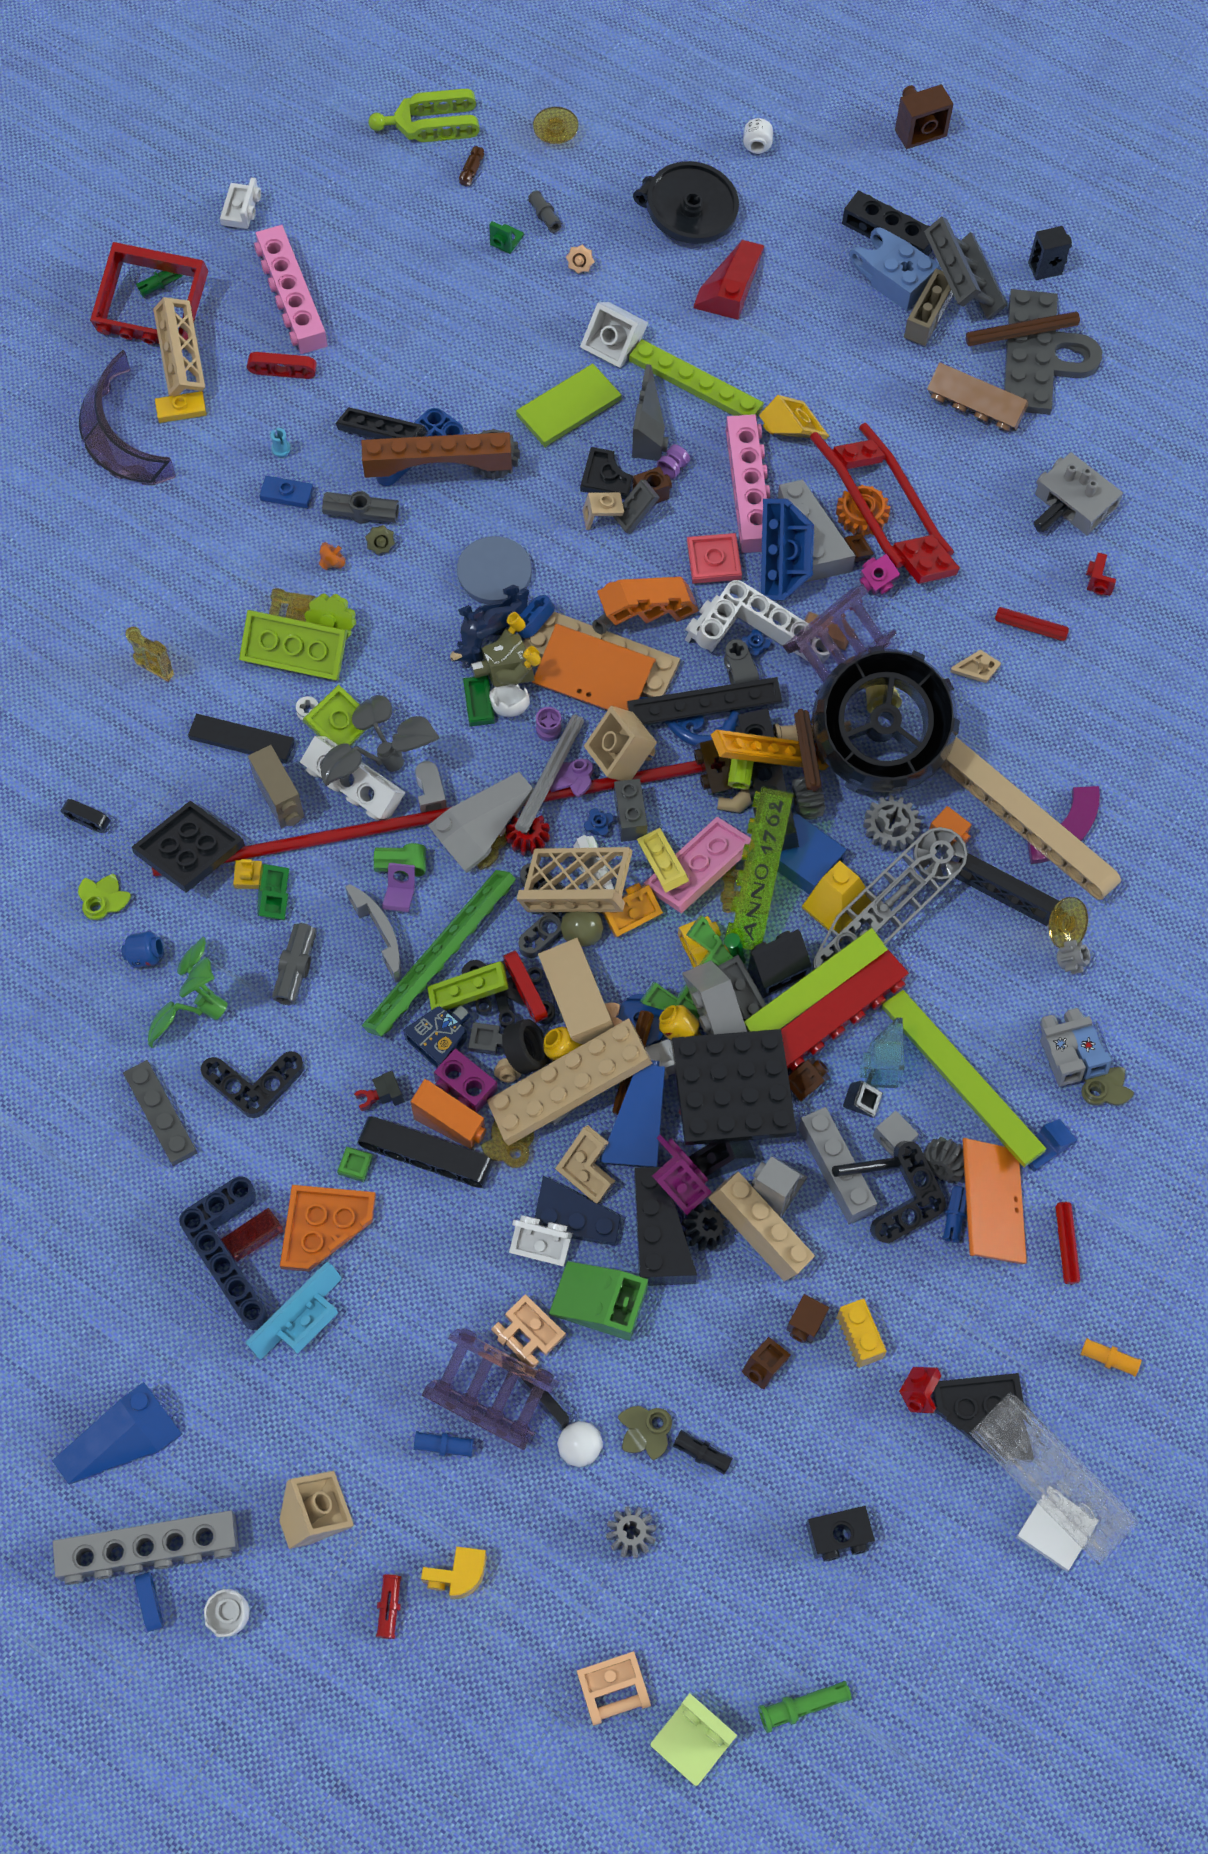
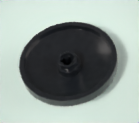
[646,161,739,244]

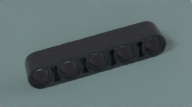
[357,1116,494,1188]

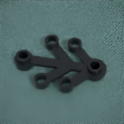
[462,960,555,1028]

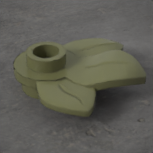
[1081,1067,1134,1105]
[618,1406,672,1460]

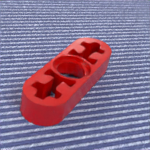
[246,352,317,379]
[502,950,548,1023]

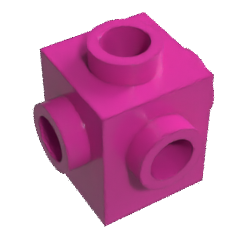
[859,554,900,595]

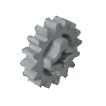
[863,795,921,852]

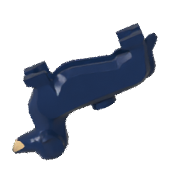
[450,585,529,665]

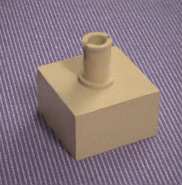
[584,706,657,781]

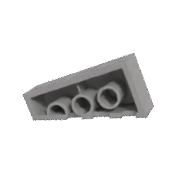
[777,480,855,582]

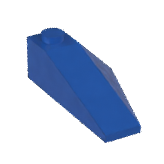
[52,1382,182,1485]

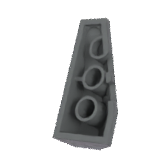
[632,364,669,461]

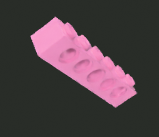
[254,225,328,354]
[725,414,770,553]

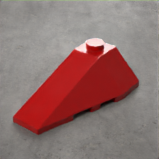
[694,240,764,320]

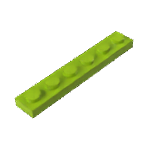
[629,339,764,417]

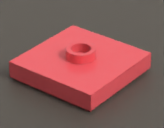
[687,533,742,584]

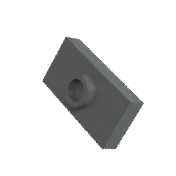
[613,480,660,533]

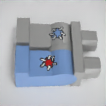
[1040,1008,1112,1087]

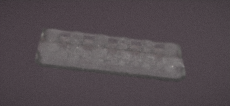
[970,1392,1139,1565]

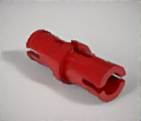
[376,1574,402,1639]

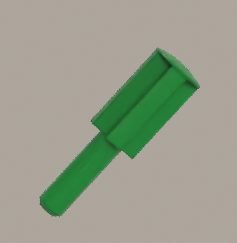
[724,933,746,964]

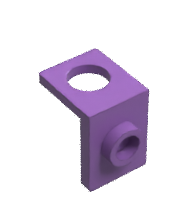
[382,863,415,912]

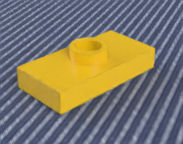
[155,391,207,423]

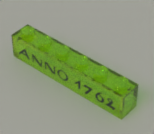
[725,786,794,950]

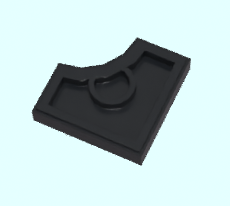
[580,447,633,500]

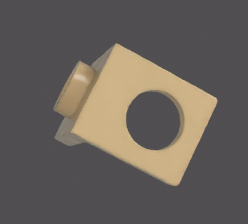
[582,492,624,530]

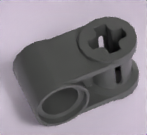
[724,639,759,684]

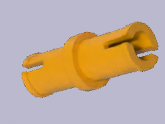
[1080,1338,1142,1377]

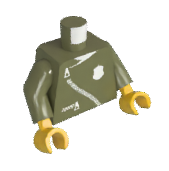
[471,612,541,687]

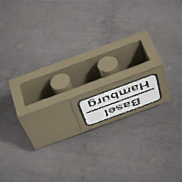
[904,268,953,346]

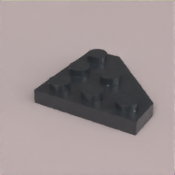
[933,1373,1034,1465]

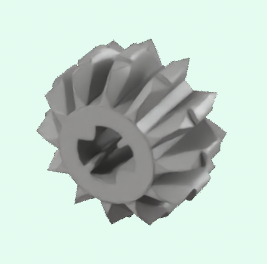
[606,1506,656,1559]

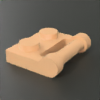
[576,1651,651,1726]

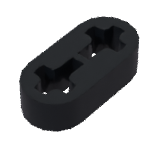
[61,799,110,833]

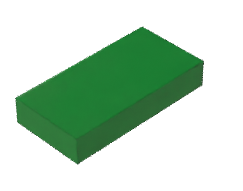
[463,675,495,727]

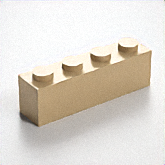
[708,1172,815,1281]

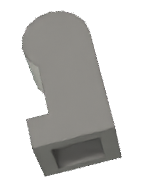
[415,761,447,812]

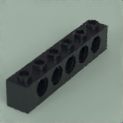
[735,708,799,854]

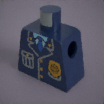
[403,1005,471,1069]

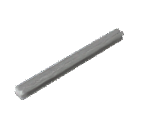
[515,714,584,833]

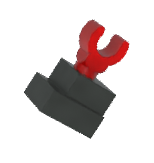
[354,1071,405,1111]

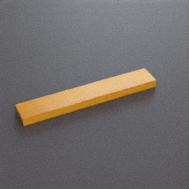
[710,729,829,770]

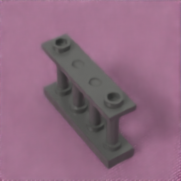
[924,216,1007,320]

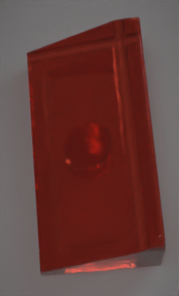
[221,1208,284,1262]

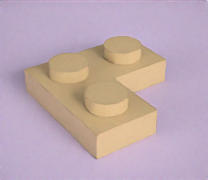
[555,1125,615,1204]

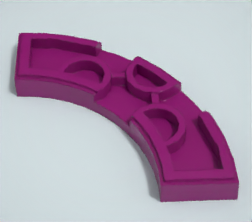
[1027,786,1100,864]

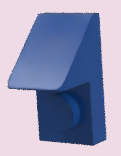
[1028,1119,1077,1172]

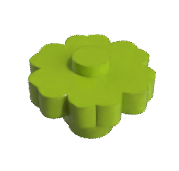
[304,593,356,640]

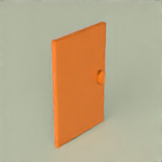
[532,623,656,711]
[962,1138,1027,1264]

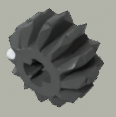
[792,776,825,820]
[923,1137,965,1183]

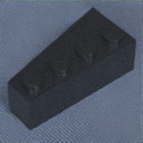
[634,1167,697,1286]

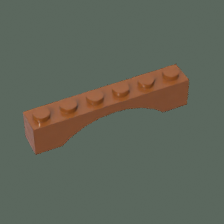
[361,432,512,478]

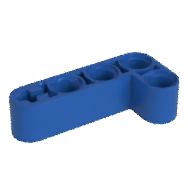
[376,408,464,486]

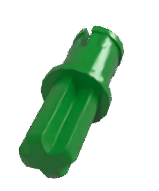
[136,271,183,297]

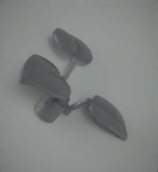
[321,695,440,786]

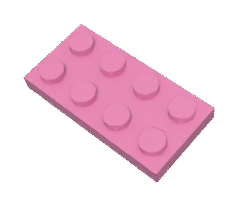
[644,817,755,914]

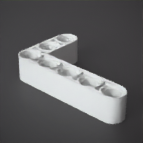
[696,580,834,665]

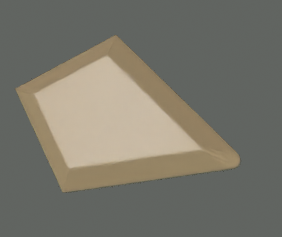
[950,650,1001,683]

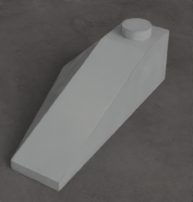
[428,772,534,873]

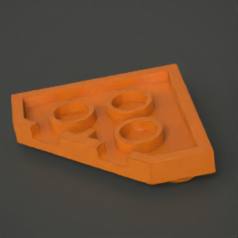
[280,1185,376,1272]

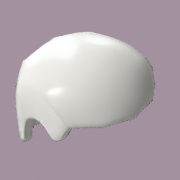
[489,684,530,717]
[557,1421,603,1467]
[204,1589,250,1637]

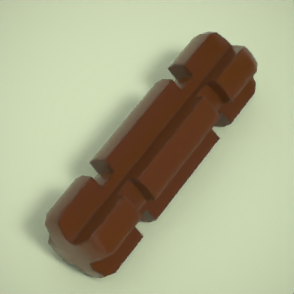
[459,146,484,186]

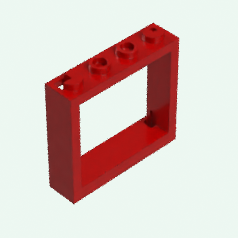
[90,242,208,349]

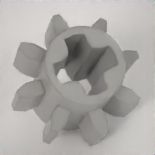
[1057,940,1091,974]

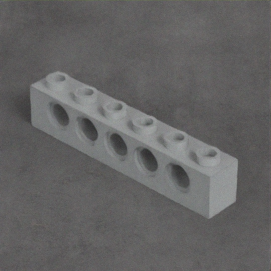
[53,1510,239,1585]

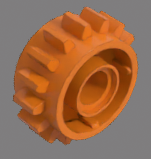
[836,485,890,536]

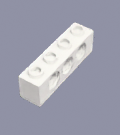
[300,736,406,820]

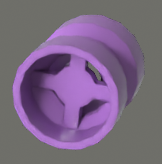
[657,444,690,479]
[536,707,562,741]

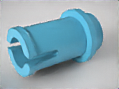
[270,428,291,458]

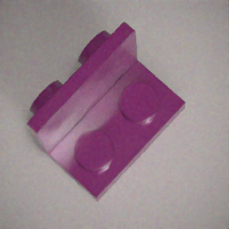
[652,1134,712,1215]

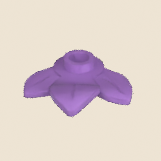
[550,759,593,797]

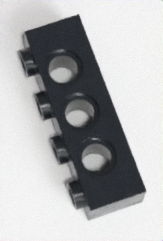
[842,190,932,256]

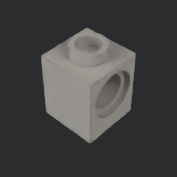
[873,1111,919,1158]

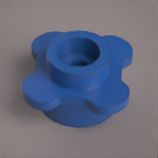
[741,629,771,656]
[584,808,614,836]

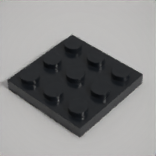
[132,801,245,893]

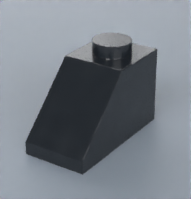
[689,1140,756,1180]

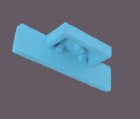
[246,1262,342,1359]

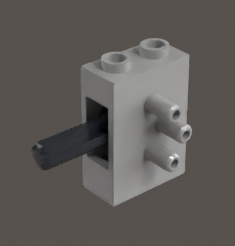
[1033,452,1123,536]

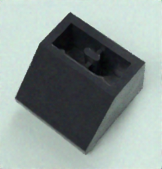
[748,929,812,998]

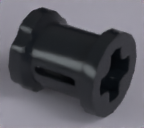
[633,176,653,208]

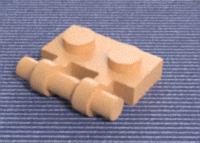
[491,1294,566,1370]

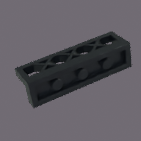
[955,853,1061,926]

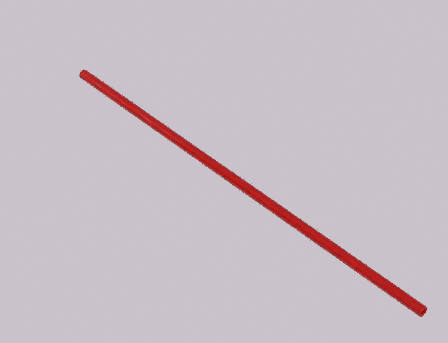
[152,759,722,877]

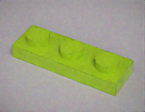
[427,961,509,1011]

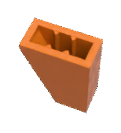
[411,1078,487,1150]

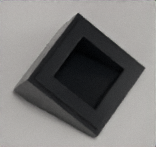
[843,1081,883,1118]

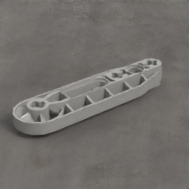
[813,827,967,969]

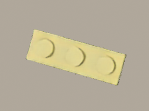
[637,828,689,893]

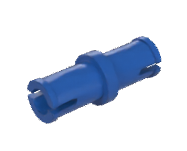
[413,1431,474,1458]

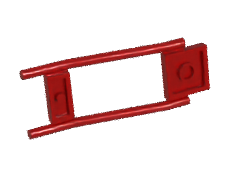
[810,423,960,584]

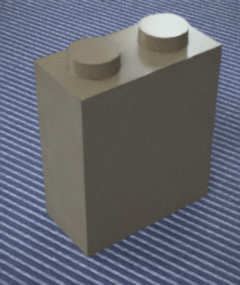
[248,745,304,828]

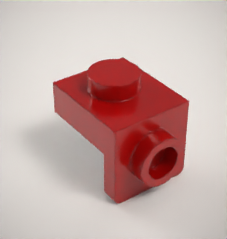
[1086,552,1116,596]
[899,1367,941,1413]

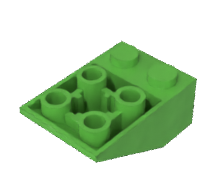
[549,1261,648,1341]

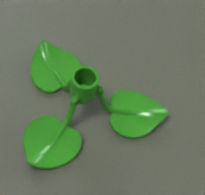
[148,936,228,1048]

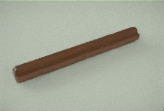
[965,311,1080,346]

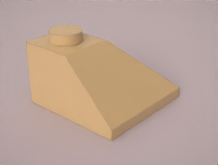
[279,1471,354,1549]

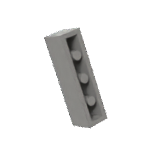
[798,1107,877,1224]

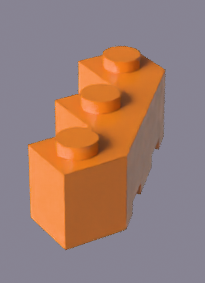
[597,577,699,626]

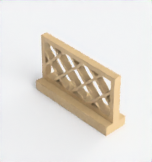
[517,847,633,912]

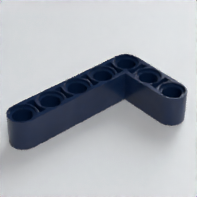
[179,1176,268,1330]

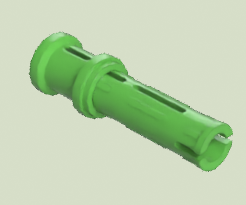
[758,1681,852,1733]

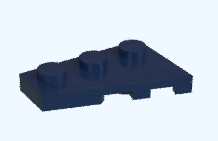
[535,1176,620,1246]

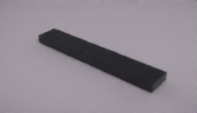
[627,677,782,725]

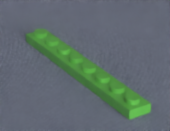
[362,870,516,1037]

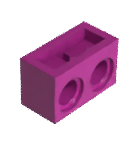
[434,1048,498,1113]

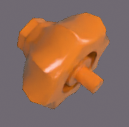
[319,542,346,570]

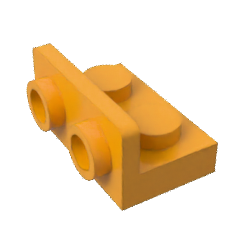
[600,883,663,937]

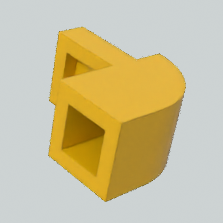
[421,1546,487,1600]

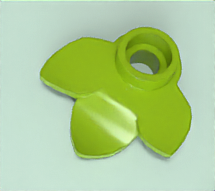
[78,874,131,920]

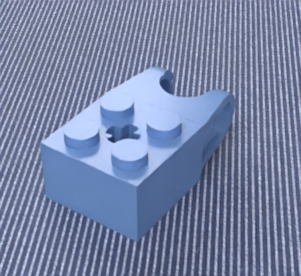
[849,228,940,311]

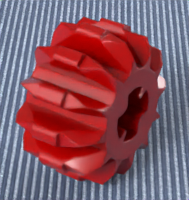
[506,811,550,856]

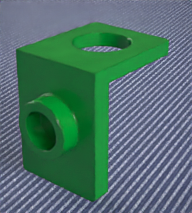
[489,221,524,254]

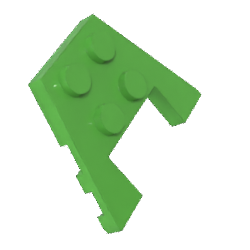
[640,915,733,1020]

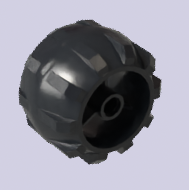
[811,645,960,796]

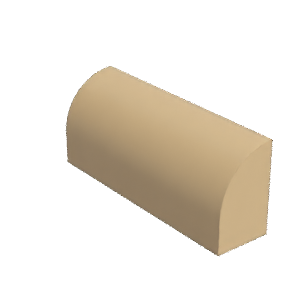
[538,938,614,1044]

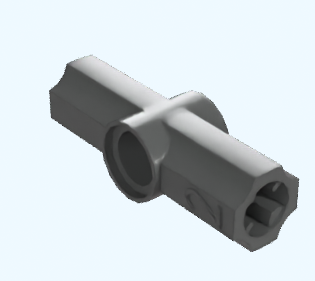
[322,491,399,523]
[272,923,317,1006]

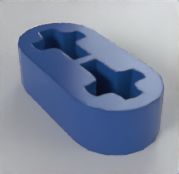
[517,595,555,638]
[135,1572,164,1632]

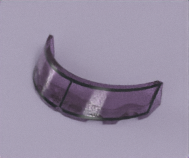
[79,350,176,485]

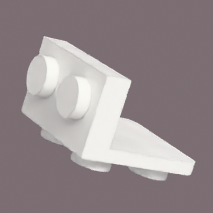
[509,1215,573,1267]

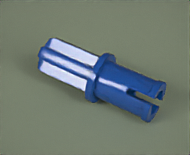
[942,1186,967,1243]

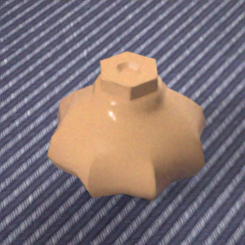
[566,244,595,274]

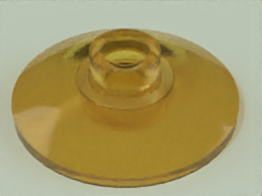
[533,107,578,144]
[1049,897,1088,948]

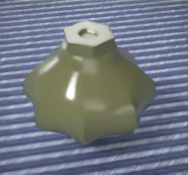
[365,525,395,555]

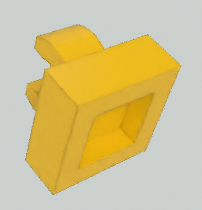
[233,859,262,889]

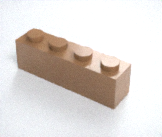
[927,362,1029,432]

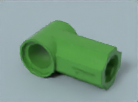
[374,843,427,877]

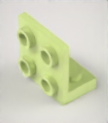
[650,1693,737,1786]

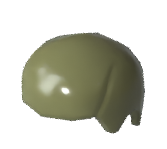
[561,911,604,947]

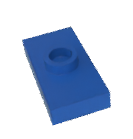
[259,476,314,509]

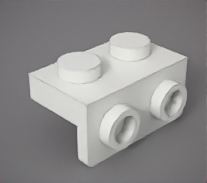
[220,178,261,229]

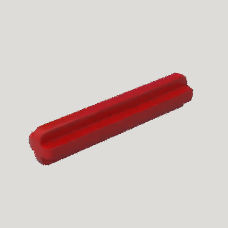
[995,607,1069,641]
[1055,1202,1080,1285]

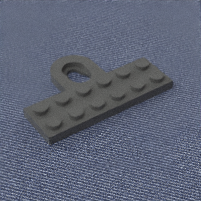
[1004,289,1102,415]

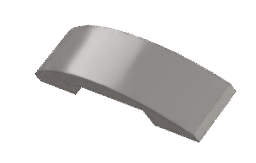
[345,884,401,983]

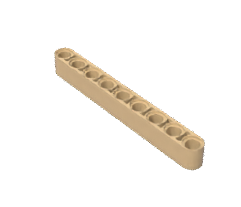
[941,737,1121,900]

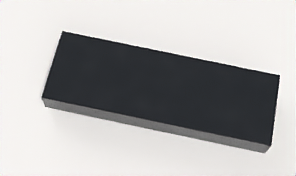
[505,1353,569,1430]

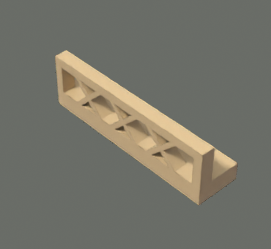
[153,297,205,396]

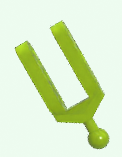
[368,89,480,142]

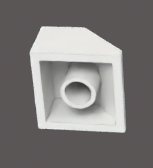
[580,302,648,368]

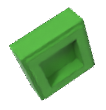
[337,1146,373,1182]

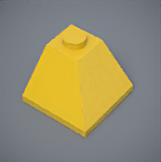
[759,395,829,439]
[802,861,872,942]

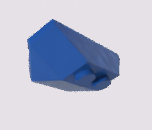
[761,498,814,600]

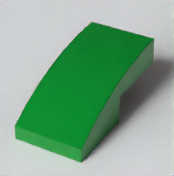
[257,864,289,920]

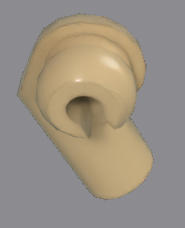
[717,789,752,813]

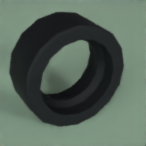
[502,1019,548,1074]

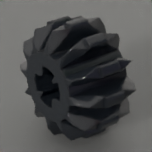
[681,1203,730,1251]

